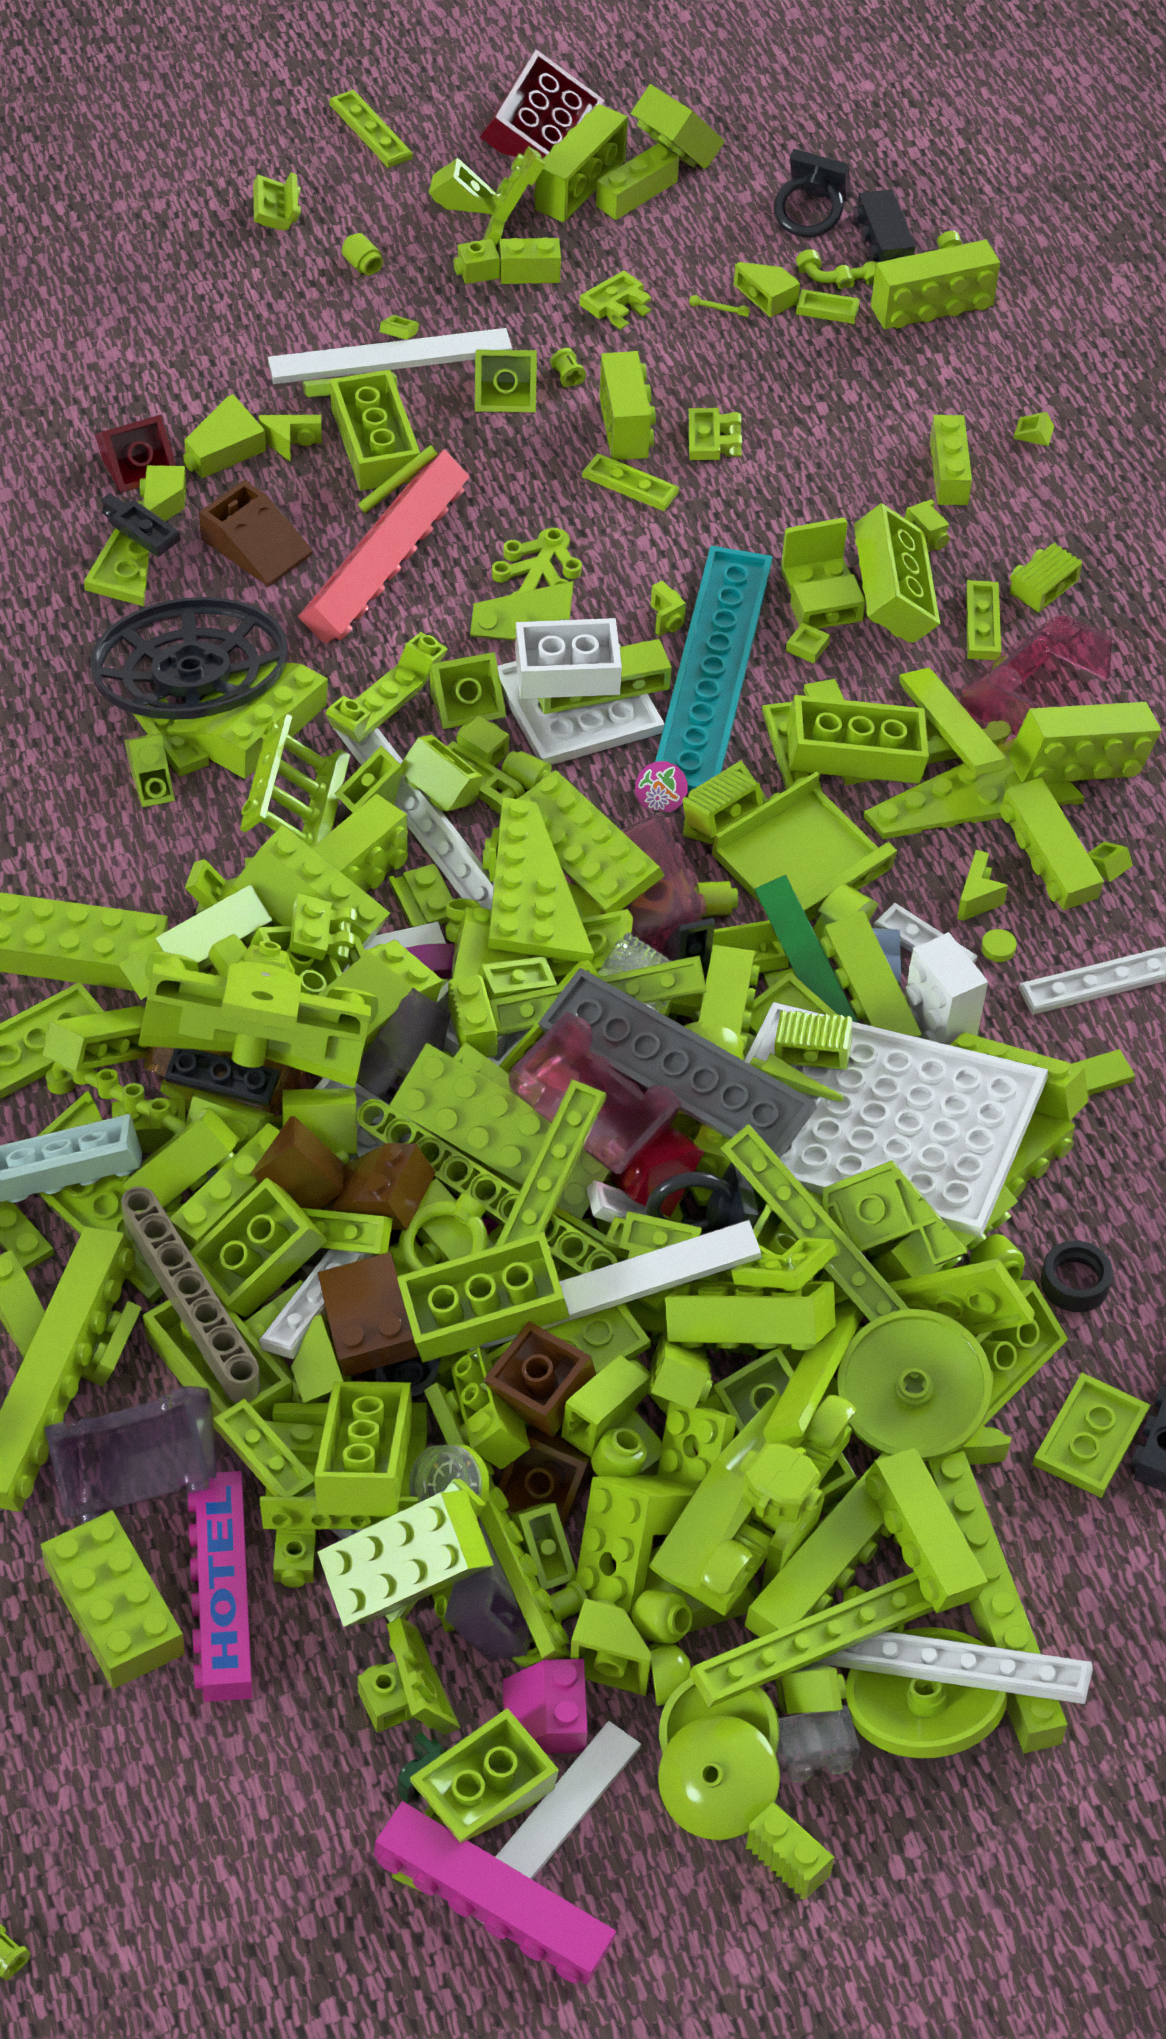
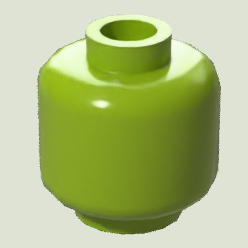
[970,1234,1025,1280]
[591,1428,647,1477]
[631,1589,692,1644]

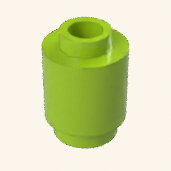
[341,233,383,276]
[502,751,552,791]
[688,881,738,917]

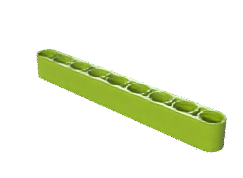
[357,1099,619,1276]

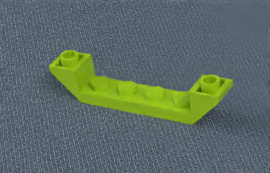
[326,632,448,743]

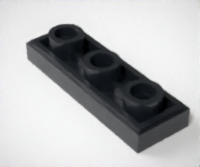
[165,1048,281,1107]

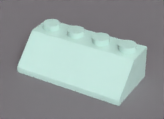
[0,1114,142,1203]

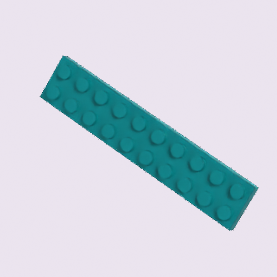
[655,545,773,794]

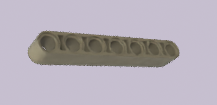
[121,1186,260,1403]

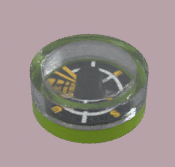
[409,1444,489,1503]

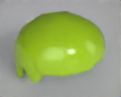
[649,1642,691,1706]

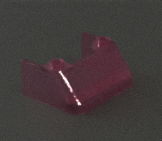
[960,615,1113,738]

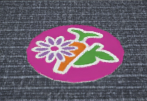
[635,761,688,812]

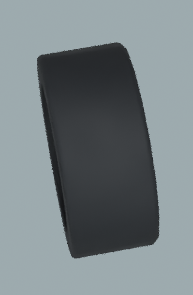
[1040,1240,1113,1313]

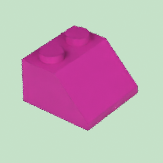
[503,1659,587,1754]

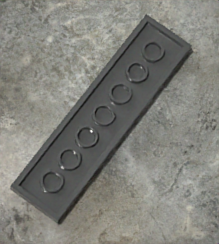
[538,968,817,1159]

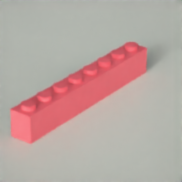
[298,449,470,643]

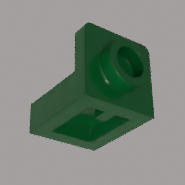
[397,1732,445,1804]

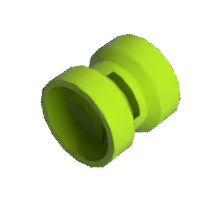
[445,898,480,942]

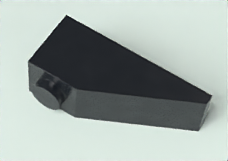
[662,918,715,984]

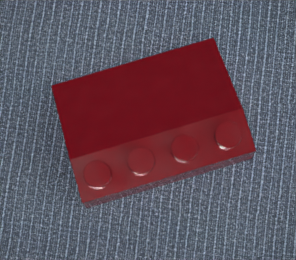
[480,49,605,158]

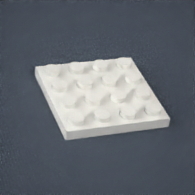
[498,644,664,765]

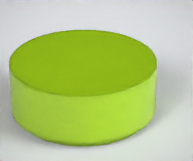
[981,929,1017,962]

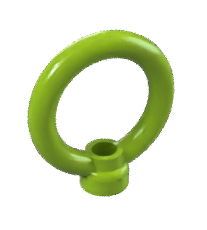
[399,1193,488,1273]

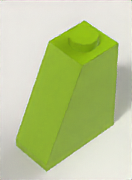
[183,394,266,478]
[561,1355,651,1458]

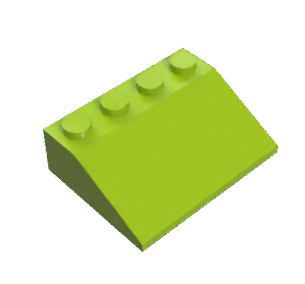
[166,661,328,779]

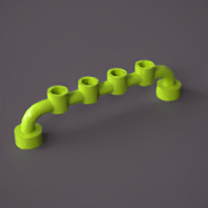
[796,231,962,289]
[46,1062,187,1135]

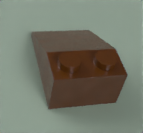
[320,1143,436,1230]
[317,1252,419,1377]

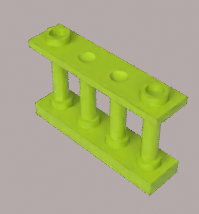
[240,713,350,848]

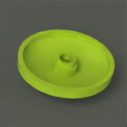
[837,1309,992,1461]
[846,1627,1008,1758]

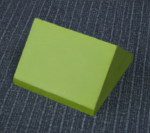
[430,652,506,729]
[282,1088,357,1157]

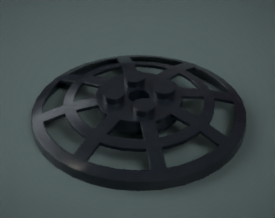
[90,597,288,720]

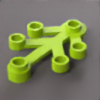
[492,528,582,595]

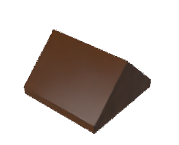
[250,1116,344,1210]

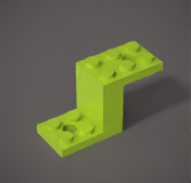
[575,1401,737,1614]

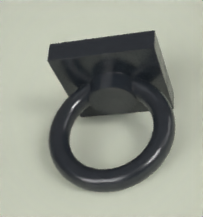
[774,149,851,238]
[646,1162,758,1235]

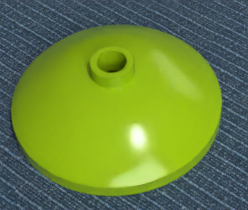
[659,1677,779,1783]
[658,1715,780,1840]

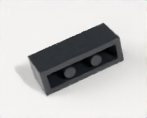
[853,189,916,263]

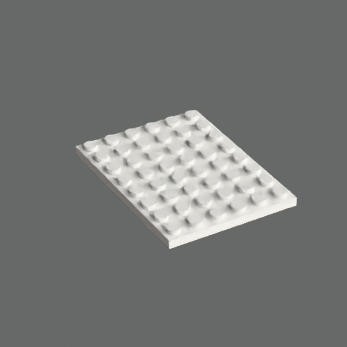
[745,1002,1048,1237]

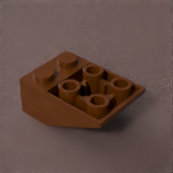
[199,480,313,587]

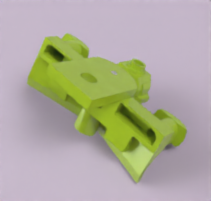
[138,941,378,1087]
[650,1392,857,1616]

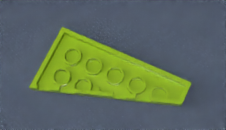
[863,738,1085,839]

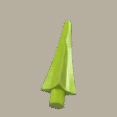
[750,1052,844,1102]

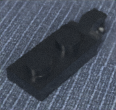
[101,493,180,557]

